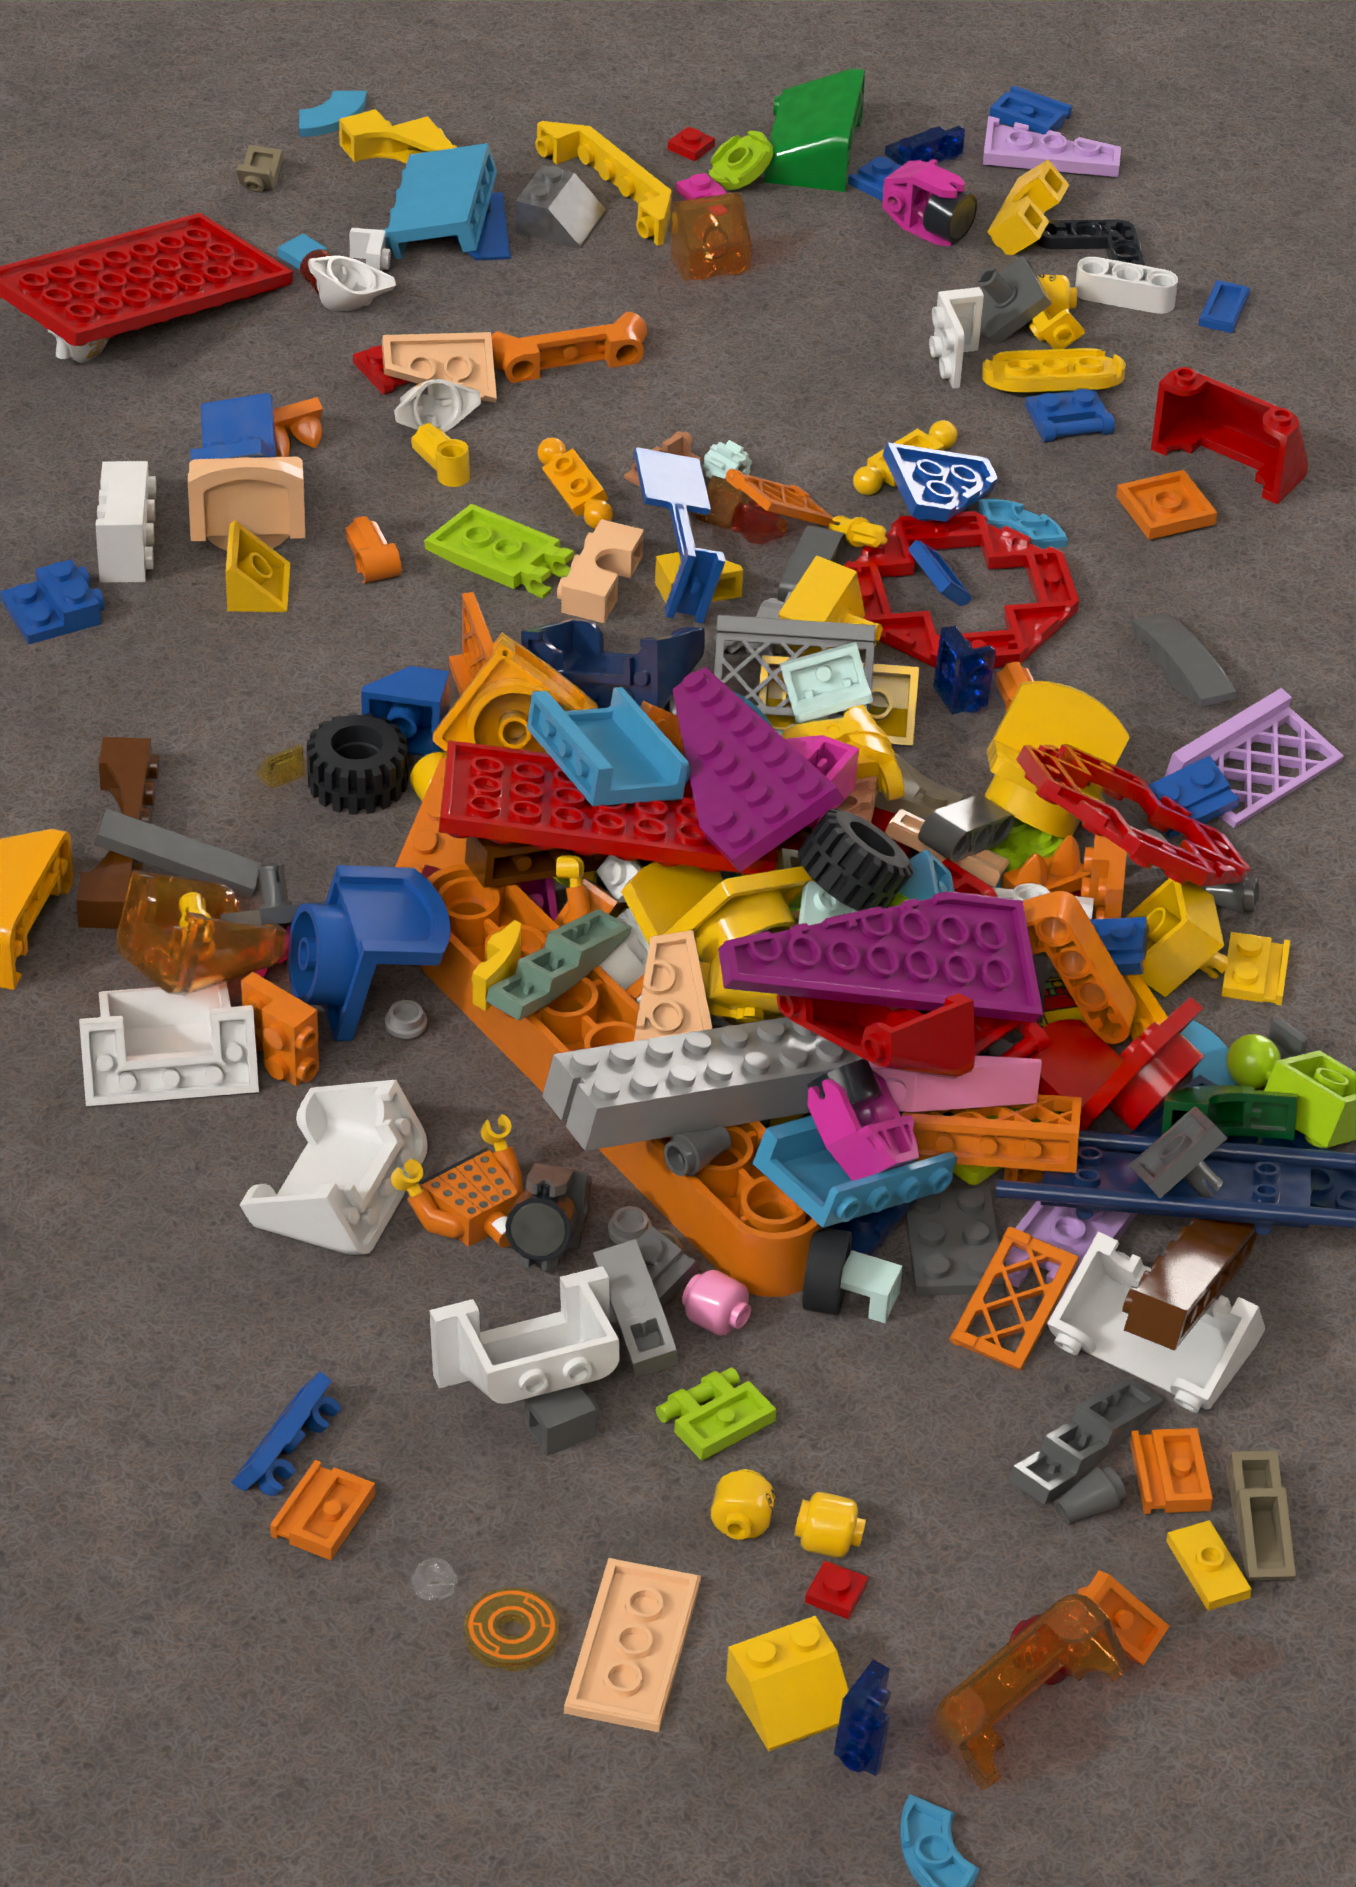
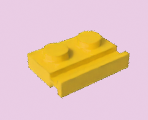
[1221,932,1290,1005]

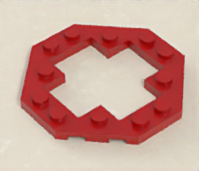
[843,511,1079,672]
[1016,744,1251,886]

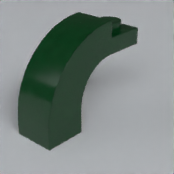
[1162,1085,1298,1140]

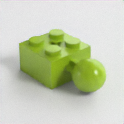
[1226,1034,1356,1148]

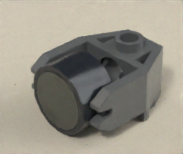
[505,1163,592,1271]

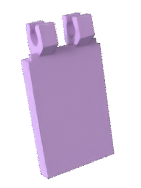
[1005,1201,1138,1305]

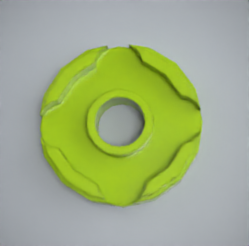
[709,131,773,190]

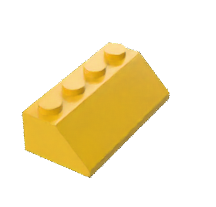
[758,655,919,746]

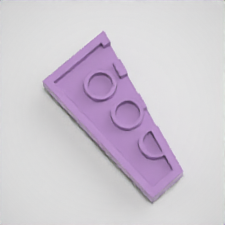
[983,116,1121,177]

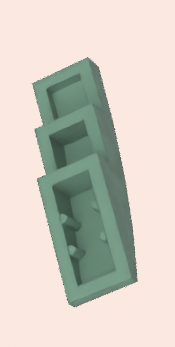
[486,909,632,1021]

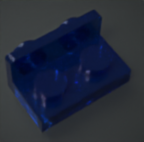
[885,125,965,166]
[933,625,996,715]
[834,1659,891,1776]

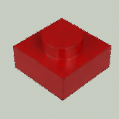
[667,126,715,161]
[805,1561,868,1620]

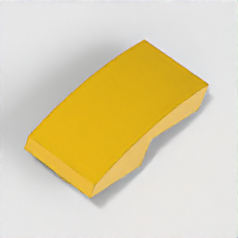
[472,920,521,1011]

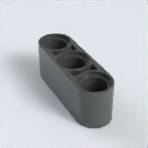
[778,525,846,602]
[918,794,1015,862]

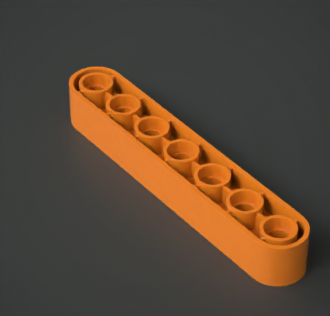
[420,864,826,1297]

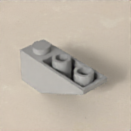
[593,1239,678,1377]

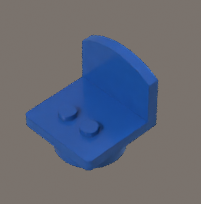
[288,865,450,1042]

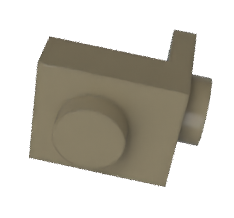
[236,145,284,192]

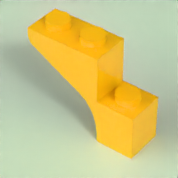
[339,109,457,164]

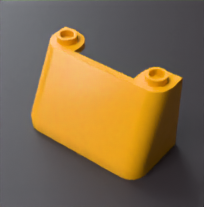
[0,828,74,990]

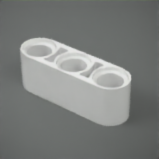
[1075,257,1178,314]

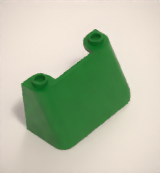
[764,68,866,192]

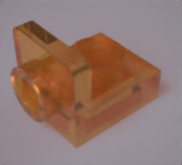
[695,475,751,530]

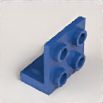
[190,393,276,461]

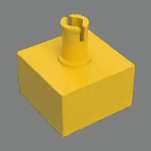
[778,555,882,658]
[1125,878,1228,997]

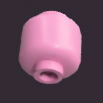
[682,1270,751,1336]

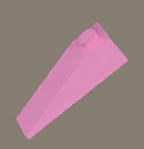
[869,1056,1042,1112]

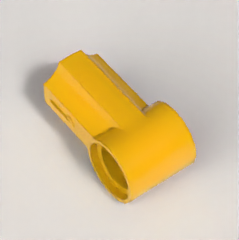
[411,423,470,487]

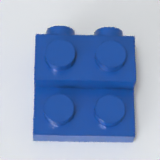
[0,559,105,645]

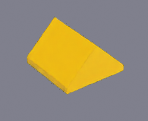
[226,520,290,612]

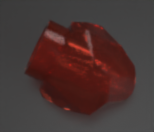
[732,499,787,544]

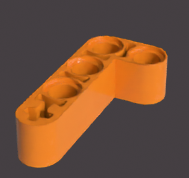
[1023,891,1137,1044]

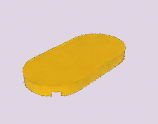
[982,348,1126,392]

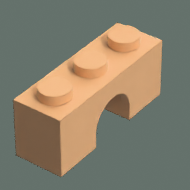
[557,519,644,623]

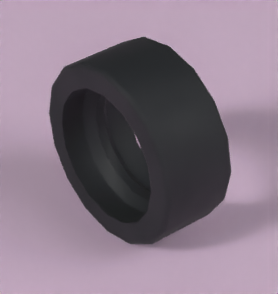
[802,1228,852,1315]

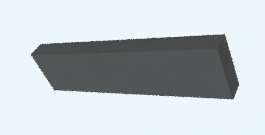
[94,808,261,898]

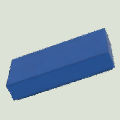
[1198,280,1250,333]
[908,540,972,606]

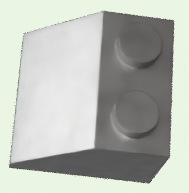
[515,165,606,249]

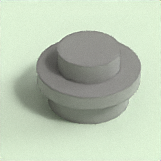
[385,1000,427,1039]
[608,1206,652,1244]

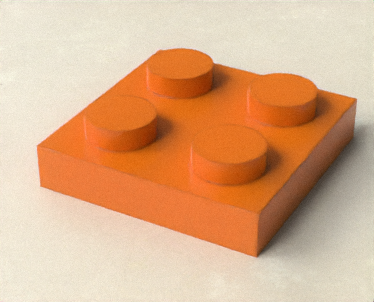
[1116,470,1217,540]

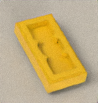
[1166,1520,1252,1611]

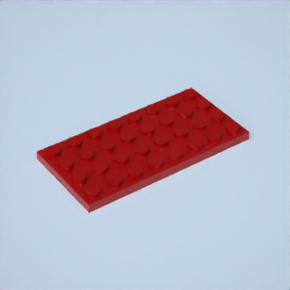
[0,213,294,346]
[438,740,777,876]

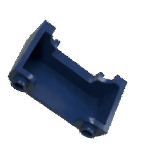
[521,619,705,709]

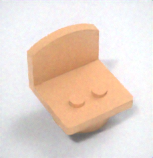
[188,457,305,550]

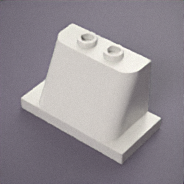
[79,982,259,1106]
[429,1266,619,1404]

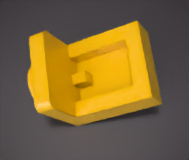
[1029,309,1085,349]

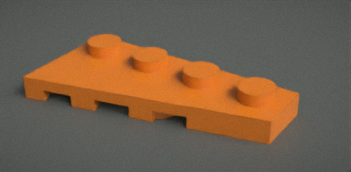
[395,757,467,873]

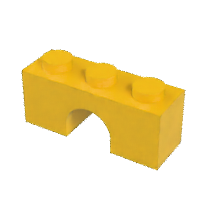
[987,159,1069,256]

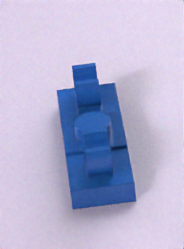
[231,1371,341,1496]

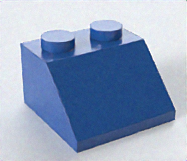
[361,666,450,756]

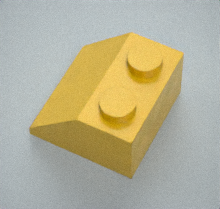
[726,1616,856,1751]

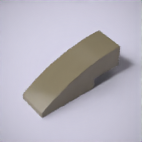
[1226,1451,1296,1581]

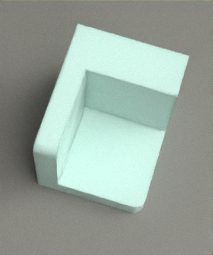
[840,1250,902,1323]

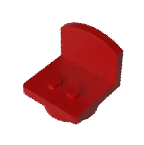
[1027,997,1205,1131]

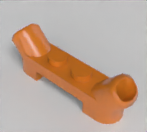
[491,312,647,383]

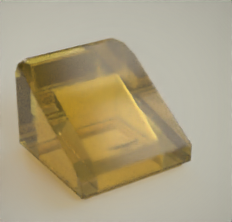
[256,744,304,789]

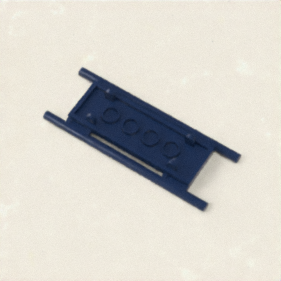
[996,1130,1356,1235]

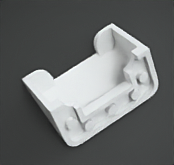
[240,1080,428,1255]
[1047,1232,1265,1413]

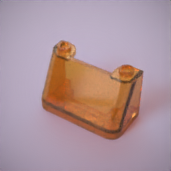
[117,870,287,996]
[928,1594,1131,1791]

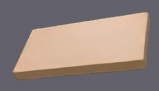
[564,1558,701,1732]

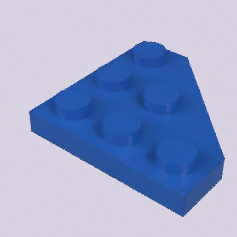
[883,442,998,522]

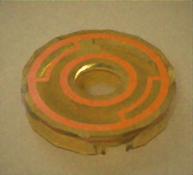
[464,1587,559,1672]

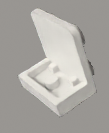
[929,287,984,389]

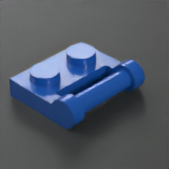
[1025,389,1115,443]

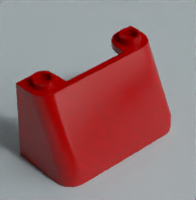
[1151,367,1309,504]
[777,993,975,1079]

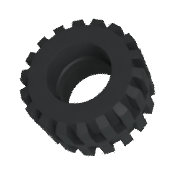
[307,713,408,815]
[797,809,913,911]

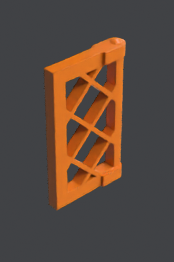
[726,469,836,527]
[949,1227,1079,1371]

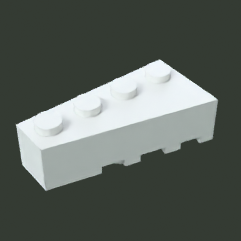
[96,461,156,582]

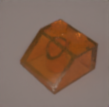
[671,192,752,281]

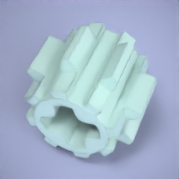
[702,440,752,489]

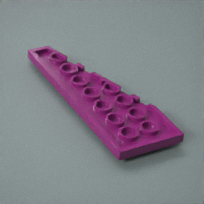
[672,667,844,872]
[718,891,1043,1023]

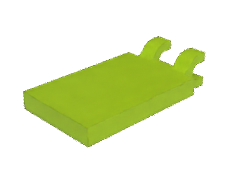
[424,504,574,599]

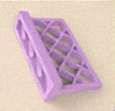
[1164,688,1344,828]

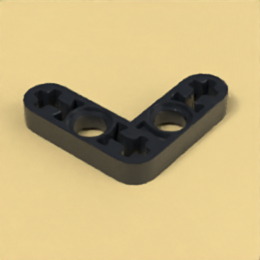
[1036,219,1145,266]

